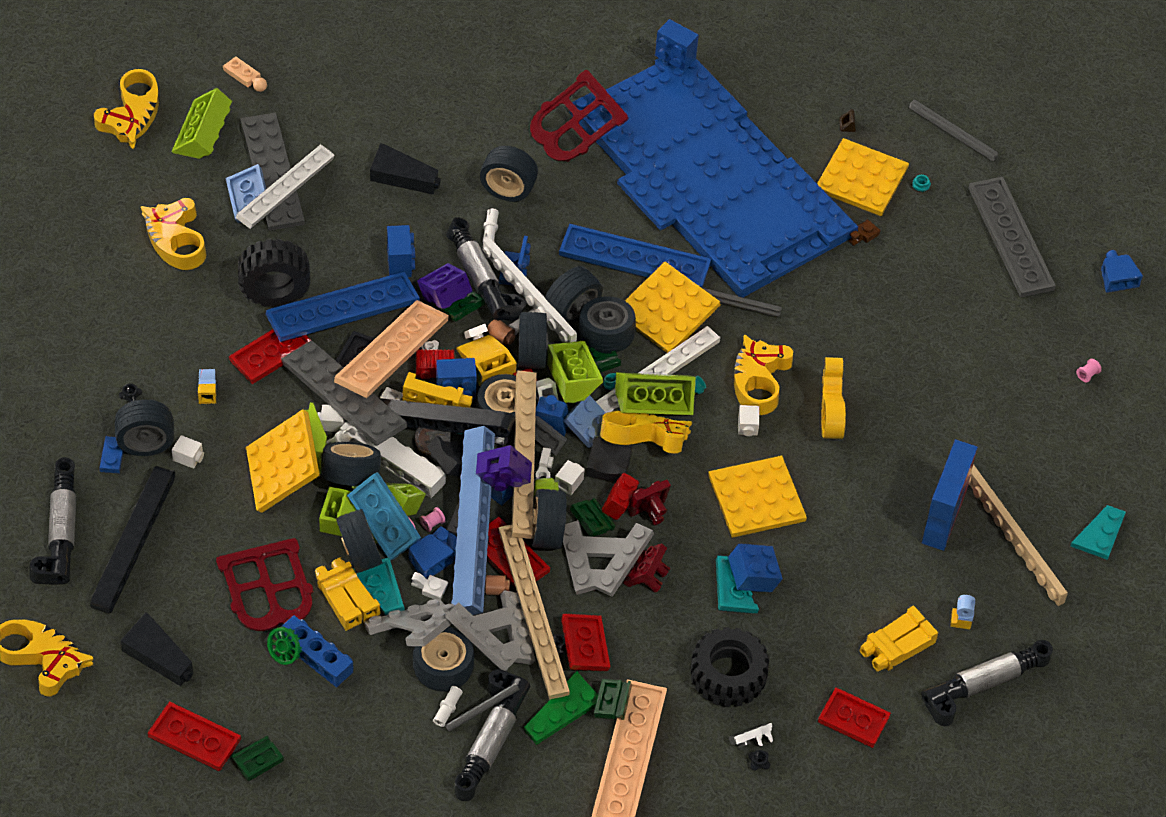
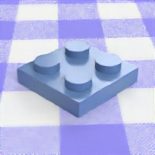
[563,395,606,448]

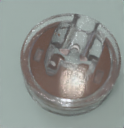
[415,427,451,459]

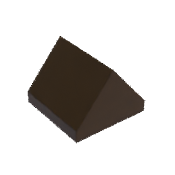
[839,109,856,132]

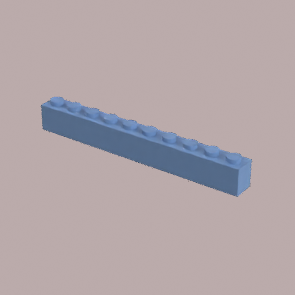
[451,426,495,615]

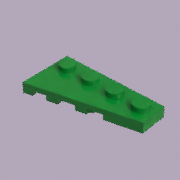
[524,671,598,745]

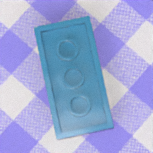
[347,472,421,561]

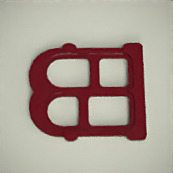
[530,70,629,162]
[216,538,313,631]

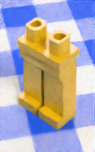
[402,372,473,408]
[315,557,380,631]
[860,605,938,672]

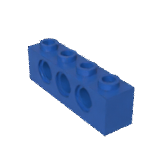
[281,615,353,688]

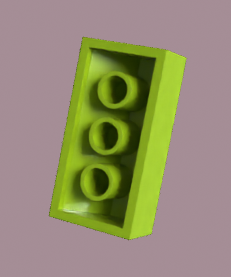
[172,88,232,159]
[547,341,603,403]
[615,372,696,415]

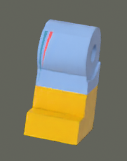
[198,369,216,404]
[950,595,975,629]

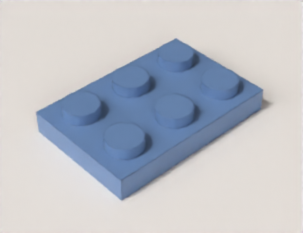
[226,164,266,224]

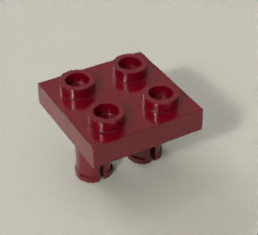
[628,479,671,525]
[623,543,670,593]

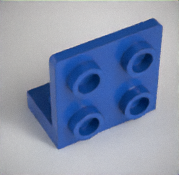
[499,236,531,286]

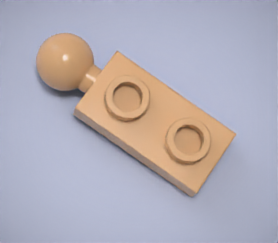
[223,57,267,92]

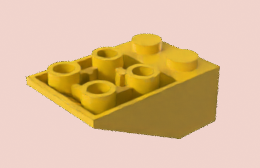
[456,335,517,386]

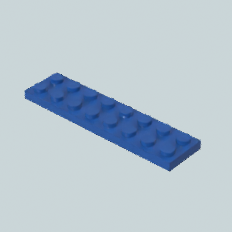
[559,224,711,288]
[266,272,420,342]

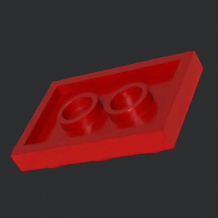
[561,614,610,671]
[818,688,891,748]

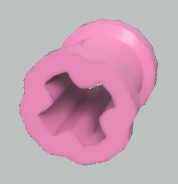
[1076,359,1101,383]
[419,507,446,532]

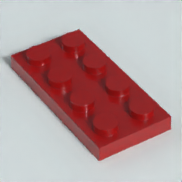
[229,329,312,384]
[487,517,550,589]
[148,701,241,771]

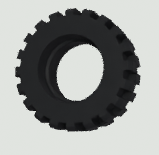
[238,239,310,307]
[690,627,770,707]

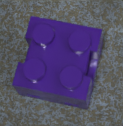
[417,263,473,309]
[476,445,532,491]

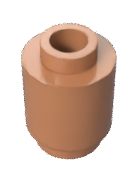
[487,320,515,346]
[484,575,510,595]

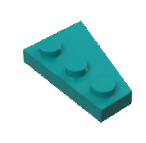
[1071,505,1126,560]
[716,556,759,613]
[352,557,405,615]

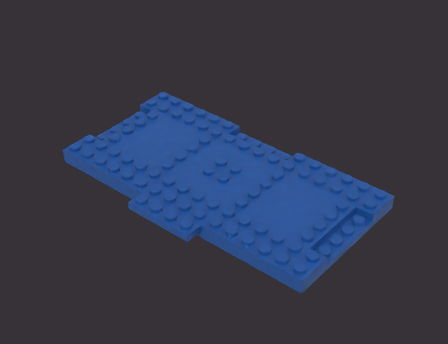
[569,58,858,298]

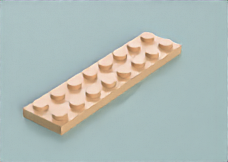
[334,300,449,398]
[592,679,667,817]

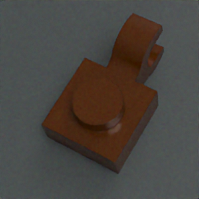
[849,220,881,246]

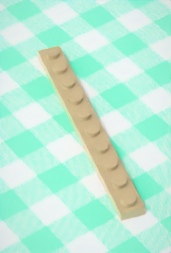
[512,370,536,539]
[969,464,1068,606]
[499,525,570,700]

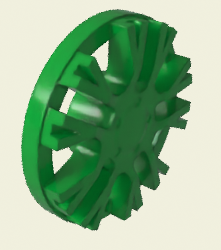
[267,626,302,665]

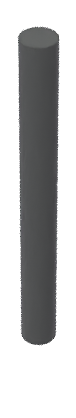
[445,683,520,732]

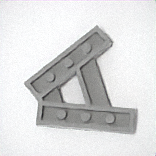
[563,520,654,597]
[445,590,535,671]
[364,599,455,646]

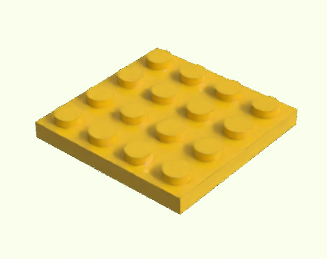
[817,138,909,216]
[625,262,721,353]
[246,409,320,513]
[708,456,807,538]

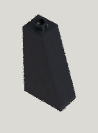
[370,143,441,195]
[121,612,193,687]

